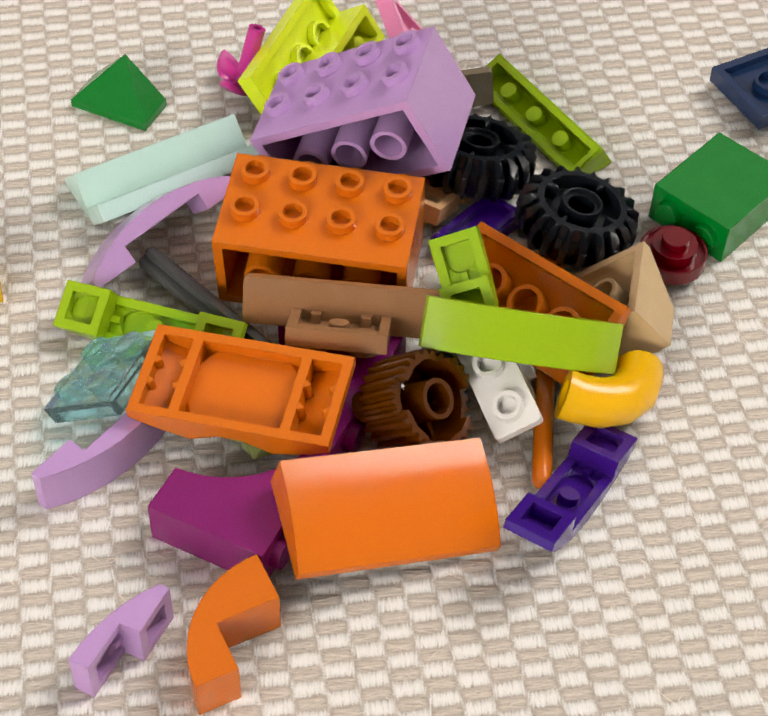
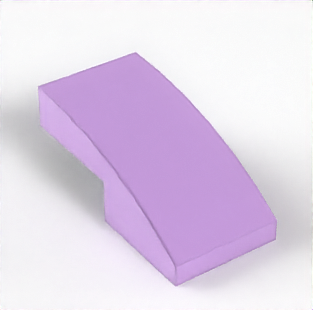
[68,584,174,697]

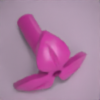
[217,24,266,96]

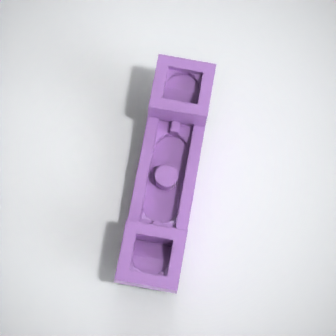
[81,176,230,287]
[31,413,166,509]

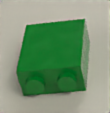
[648,132,768,262]

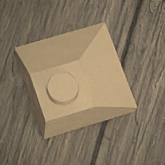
[574,241,674,358]

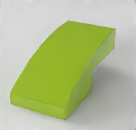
[428,226,499,307]

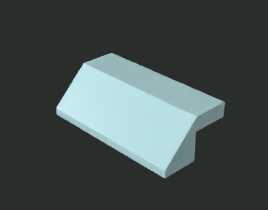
[64,114,260,225]

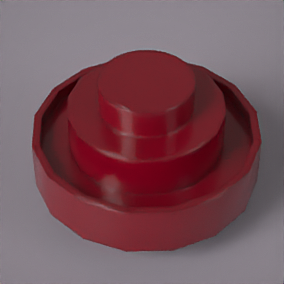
[641,225,708,286]

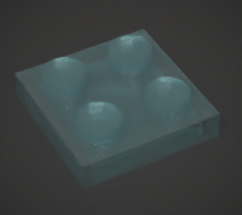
[43,330,156,423]

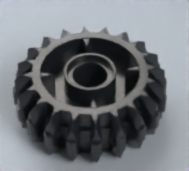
[423,113,537,203]
[514,165,639,272]

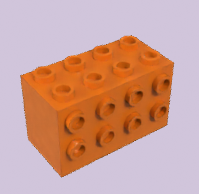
[212,153,425,303]

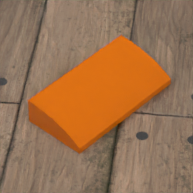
[270,438,501,580]

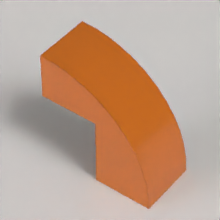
[187,554,281,715]

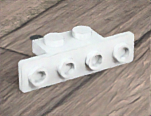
[423,270,543,443]

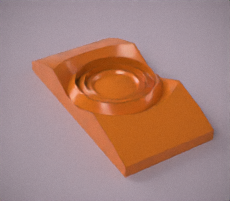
[125,324,356,455]

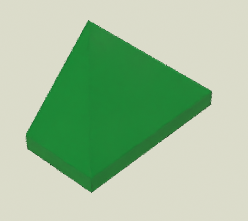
[71,54,167,131]

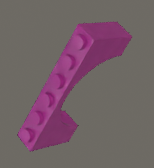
[147,326,406,578]

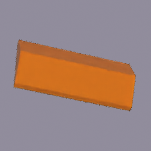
[478,221,631,385]

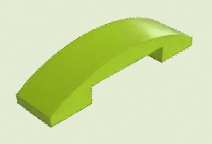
[53,280,248,354]
[418,295,624,374]

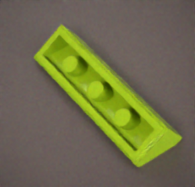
[485,53,612,174]

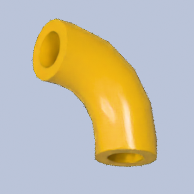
[554,350,664,428]

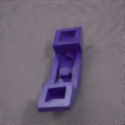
[503,426,638,552]

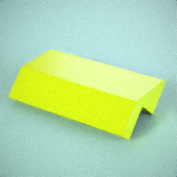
[238,0,385,114]

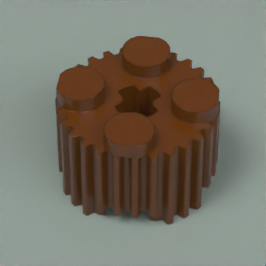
[352,348,473,449]

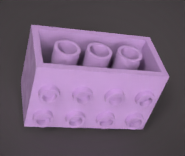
[250,26,476,177]

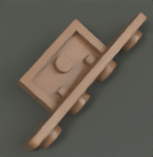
[242,273,440,358]

